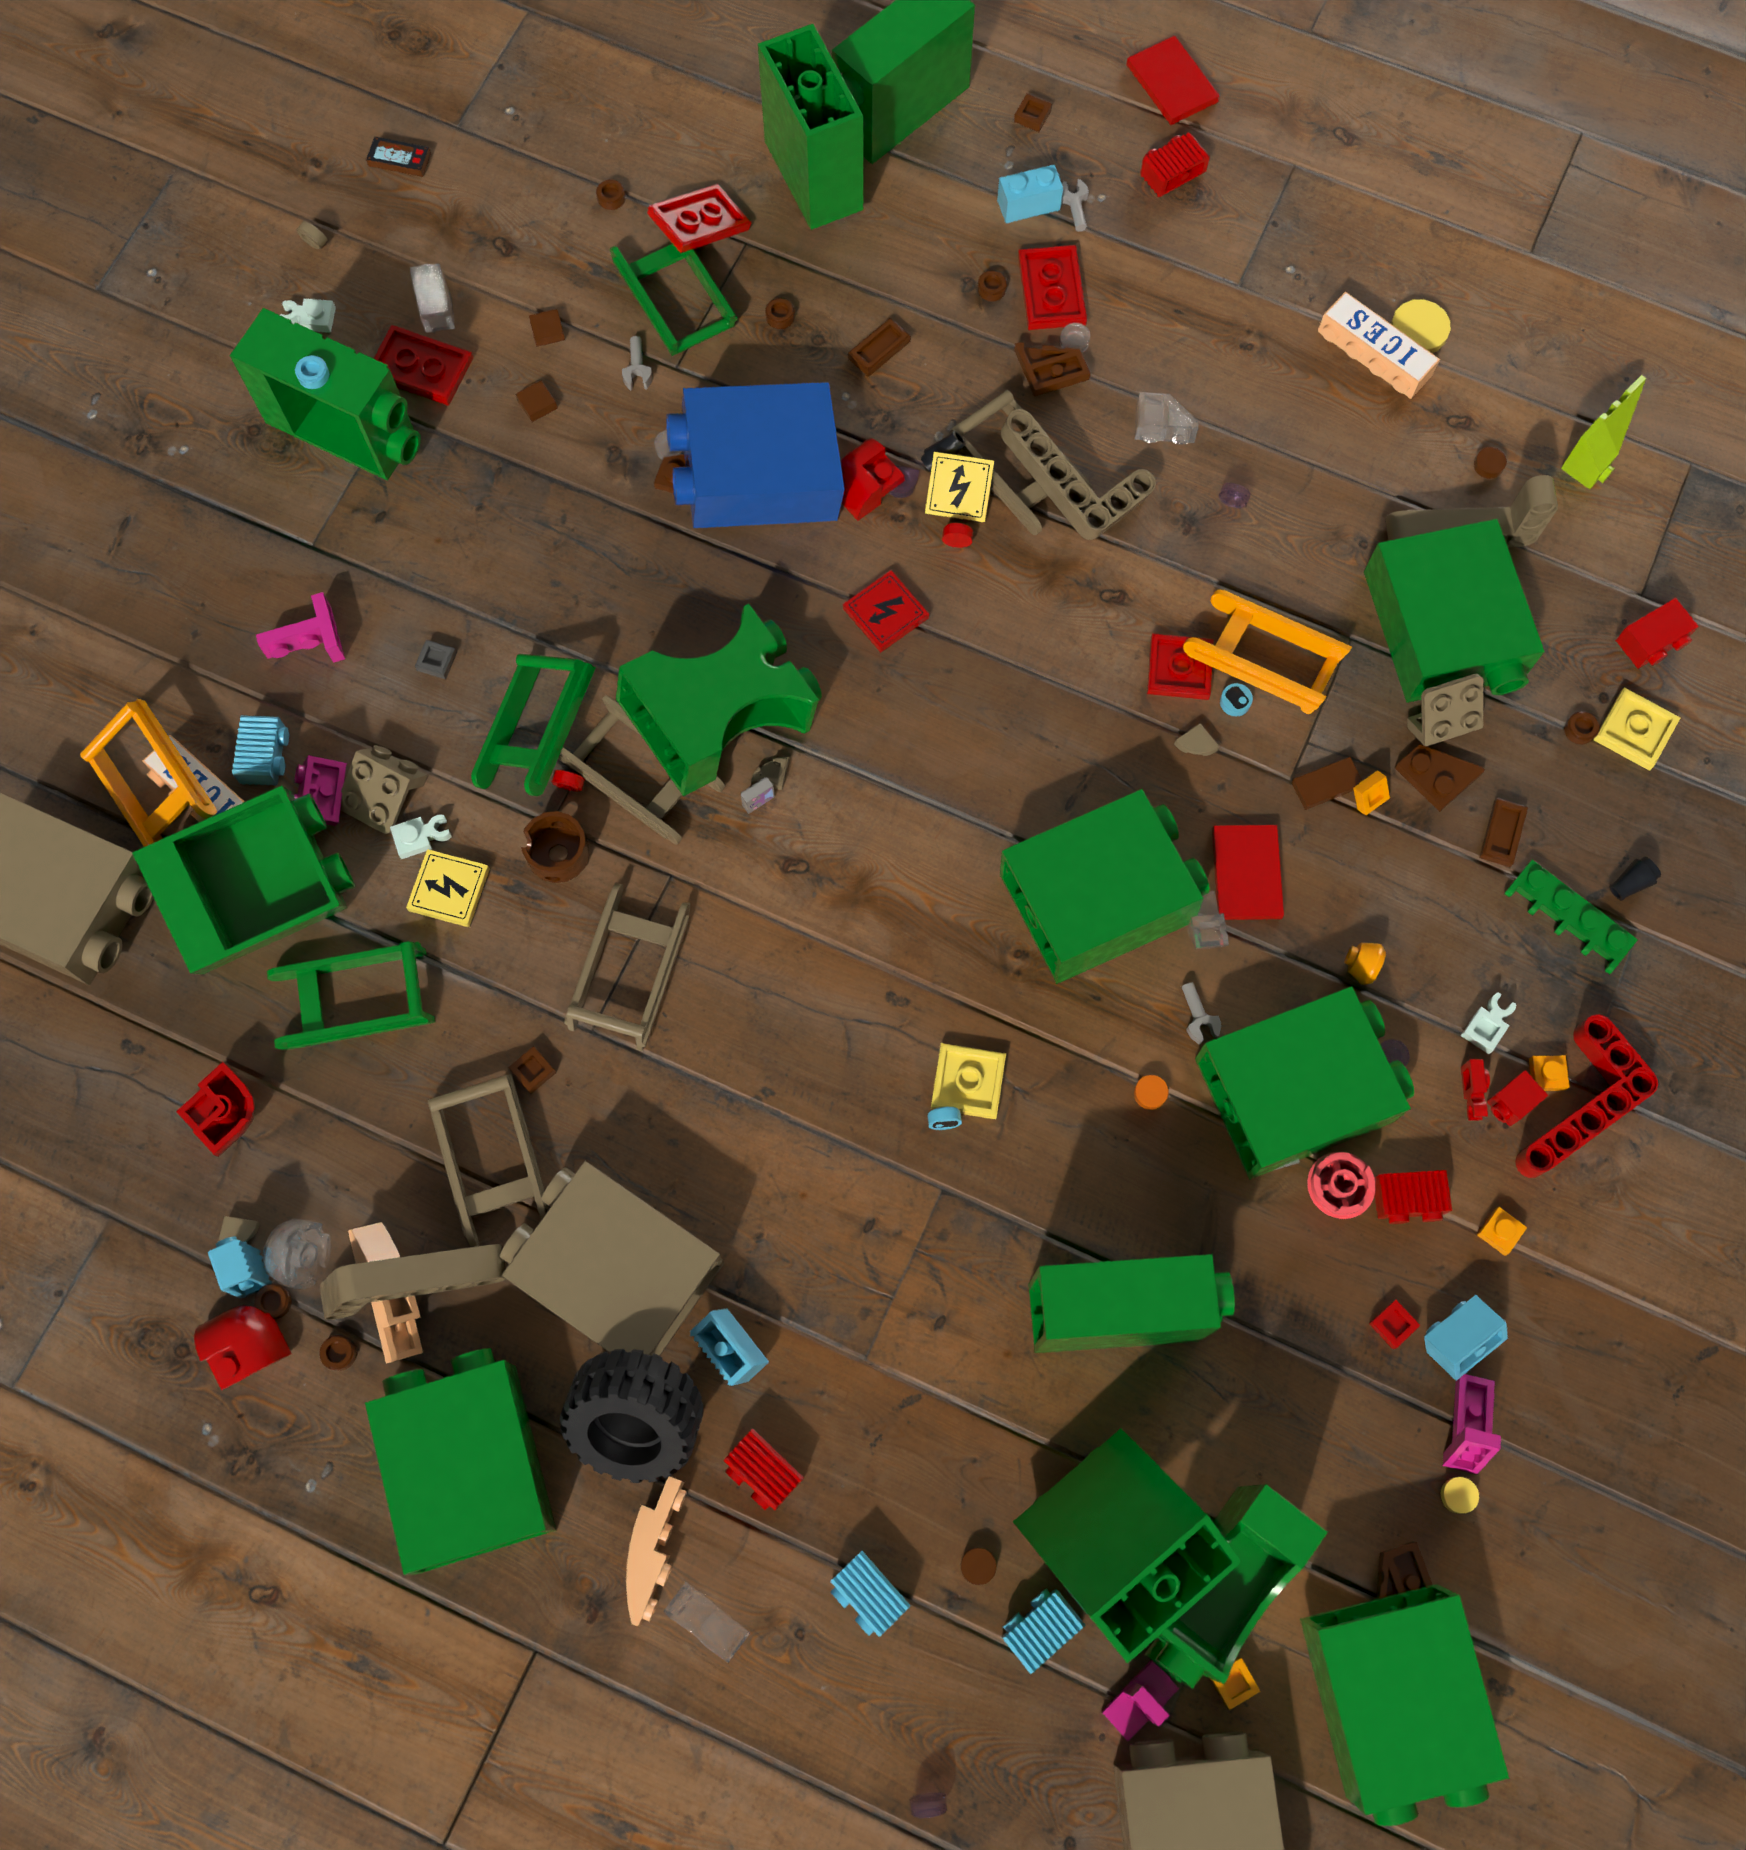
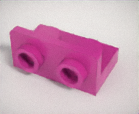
[293,755,347,826]

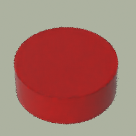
[942,523,973,548]
[551,770,585,792]

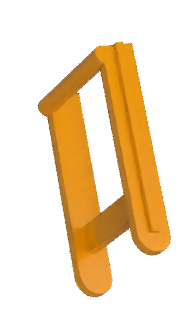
[1183,590,1352,714]
[80,699,217,847]

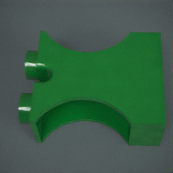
[616,604,822,797]
[1145,1484,1328,1689]

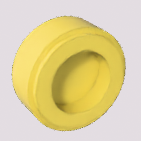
[1441,1477,1479,1514]

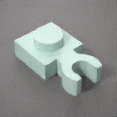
[280,298,336,333]
[390,815,452,859]
[1461,992,1516,1054]

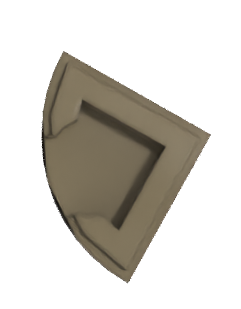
[1174,724,1219,756]
[751,757,789,790]
[218,1216,261,1242]

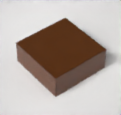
[1014,94,1052,132]
[529,309,565,347]
[515,381,558,422]
[508,1046,556,1094]

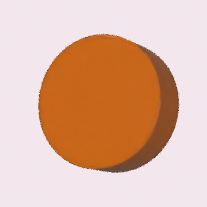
[1134,1075,1169,1110]

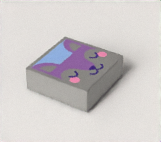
[740,777,775,814]

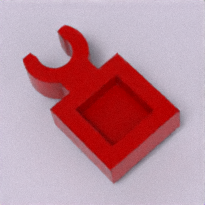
[1461,1059,1490,1121]

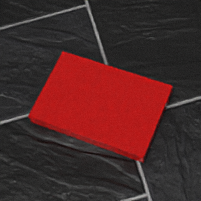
[1126,35,1220,125]
[647,184,751,253]
[1018,245,1087,330]
[373,325,473,406]
[1212,825,1284,920]

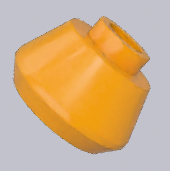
[1344,942,1386,985]

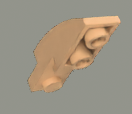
[348,1222,423,1363]
[626,1476,687,1627]

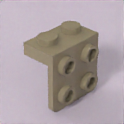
[1407,674,1483,747]
[340,746,428,834]

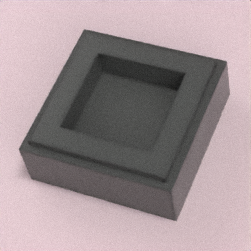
[415,640,457,679]

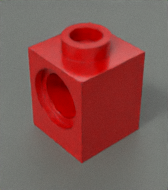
[1487,1070,1549,1127]

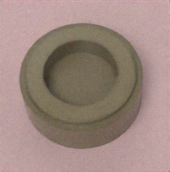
[297,221,327,249]

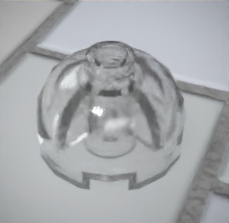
[263,1219,331,1289]

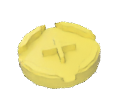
[1391,300,1451,353]

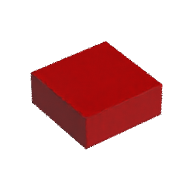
[1369,1300,1421,1350]

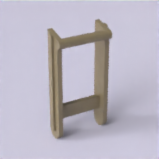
[946,390,1093,535]
[558,695,725,844]
[564,883,690,1052]
[427,1074,550,1247]

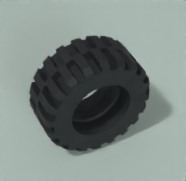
[560,1349,704,1483]

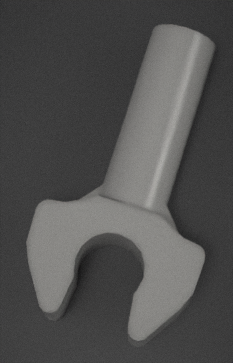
[1061,179,1089,232]
[622,336,653,390]
[1181,982,1221,1044]

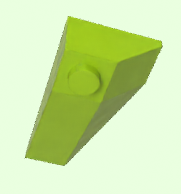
[1561,375,1646,490]

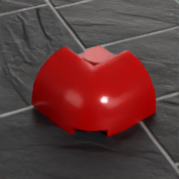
[840,438,905,521]
[176,1062,255,1157]
[194,1305,292,1391]

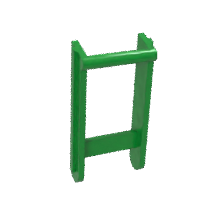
[610,244,738,356]
[471,654,596,796]
[267,941,435,1050]

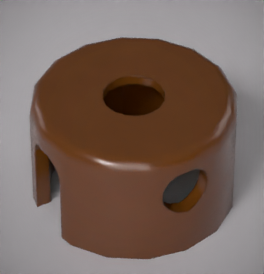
[521,811,590,883]

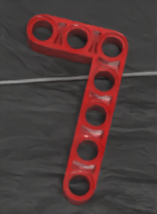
[1515,1014,1658,1178]

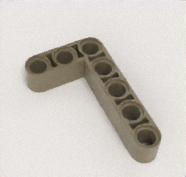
[1001,409,1156,540]
[1385,475,1558,547]
[320,1244,506,1320]

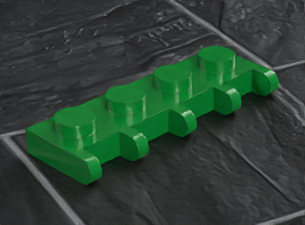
[1504,859,1638,975]

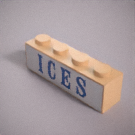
[1318,292,1440,399]
[142,735,245,823]

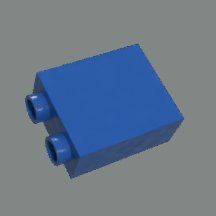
[666,382,845,528]

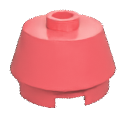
[1307,1152,1375,1219]

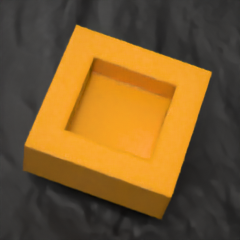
[1353,770,1390,815]
[1529,1055,1570,1091]
[1477,1207,1527,1256]
[1210,1657,1261,1710]

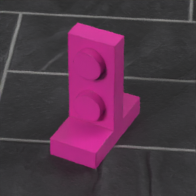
[256,592,345,663]
[1443,1374,1501,1474]
[1101,1661,1179,1741]

